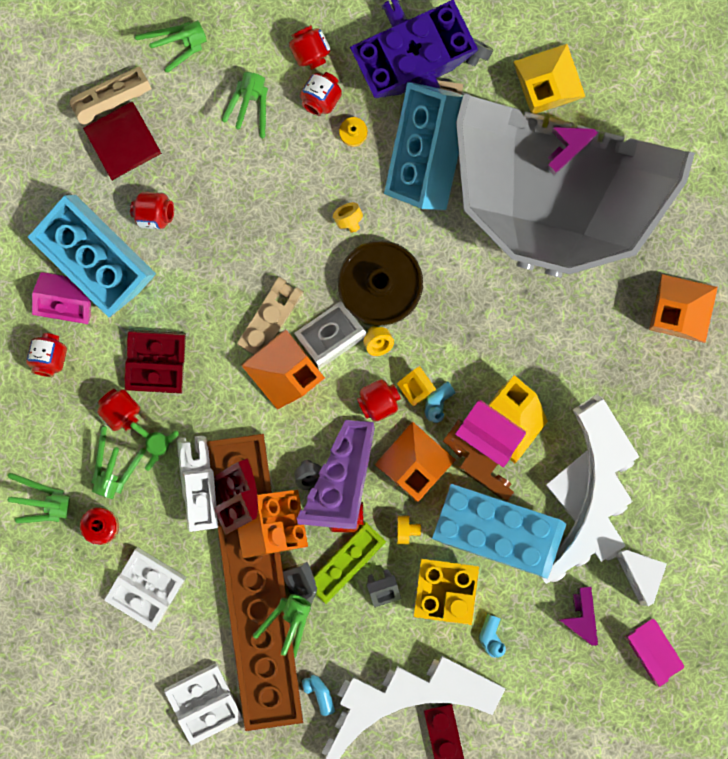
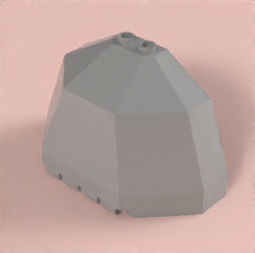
[456,93,695,278]

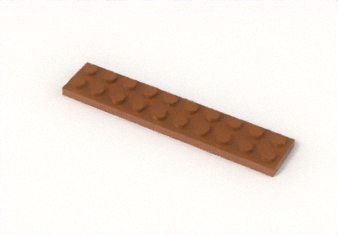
[207,434,304,731]

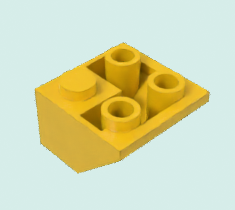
[513,44,586,114]
[488,375,548,464]
[414,559,479,625]

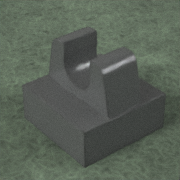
[367,569,402,608]

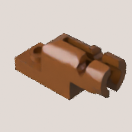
[443,419,514,502]

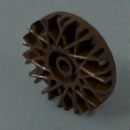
[338,240,423,327]

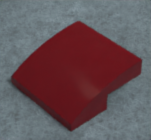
[83,101,162,181]
[124,330,186,394]
[214,458,258,535]

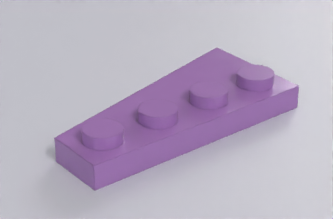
[297,420,375,529]

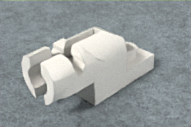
[177,436,218,532]

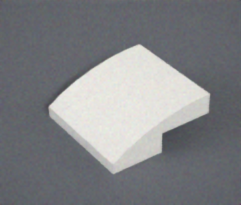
[545,450,589,522]
[104,547,187,631]
[164,663,243,745]

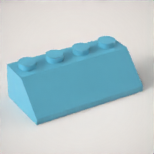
[384,82,463,210]
[28,195,156,317]

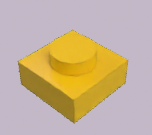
[396,366,436,407]

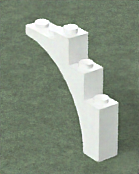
[541,394,639,584]
[322,656,505,759]

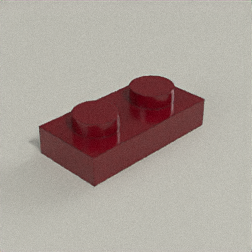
[424,704,464,759]

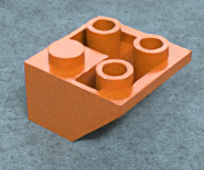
[649,274,718,343]
[241,329,325,410]
[375,422,456,503]
[238,490,308,558]

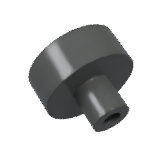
[466,38,494,67]
[294,460,322,490]

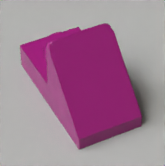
[546,127,598,176]
[558,586,598,646]

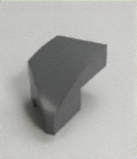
[283,562,317,604]

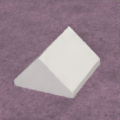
[294,301,366,369]
[617,550,667,606]

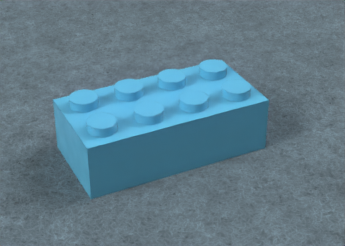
[432,484,566,579]

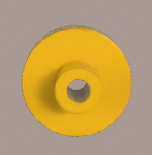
[339,117,368,147]
[333,202,363,233]
[363,326,394,356]
[397,515,421,544]

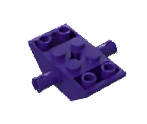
[350,0,478,98]

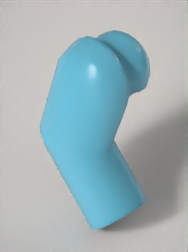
[424,381,456,423]
[479,614,506,658]
[302,675,335,716]

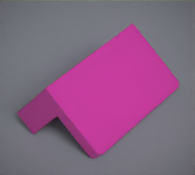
[32,272,92,324]
[456,400,526,468]
[624,619,684,687]

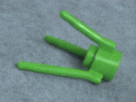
[135,20,207,73]
[222,72,268,139]
[131,422,179,471]
[91,426,146,499]
[7,473,70,523]
[253,594,311,658]

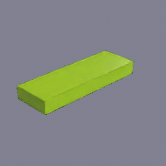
[313,522,386,604]

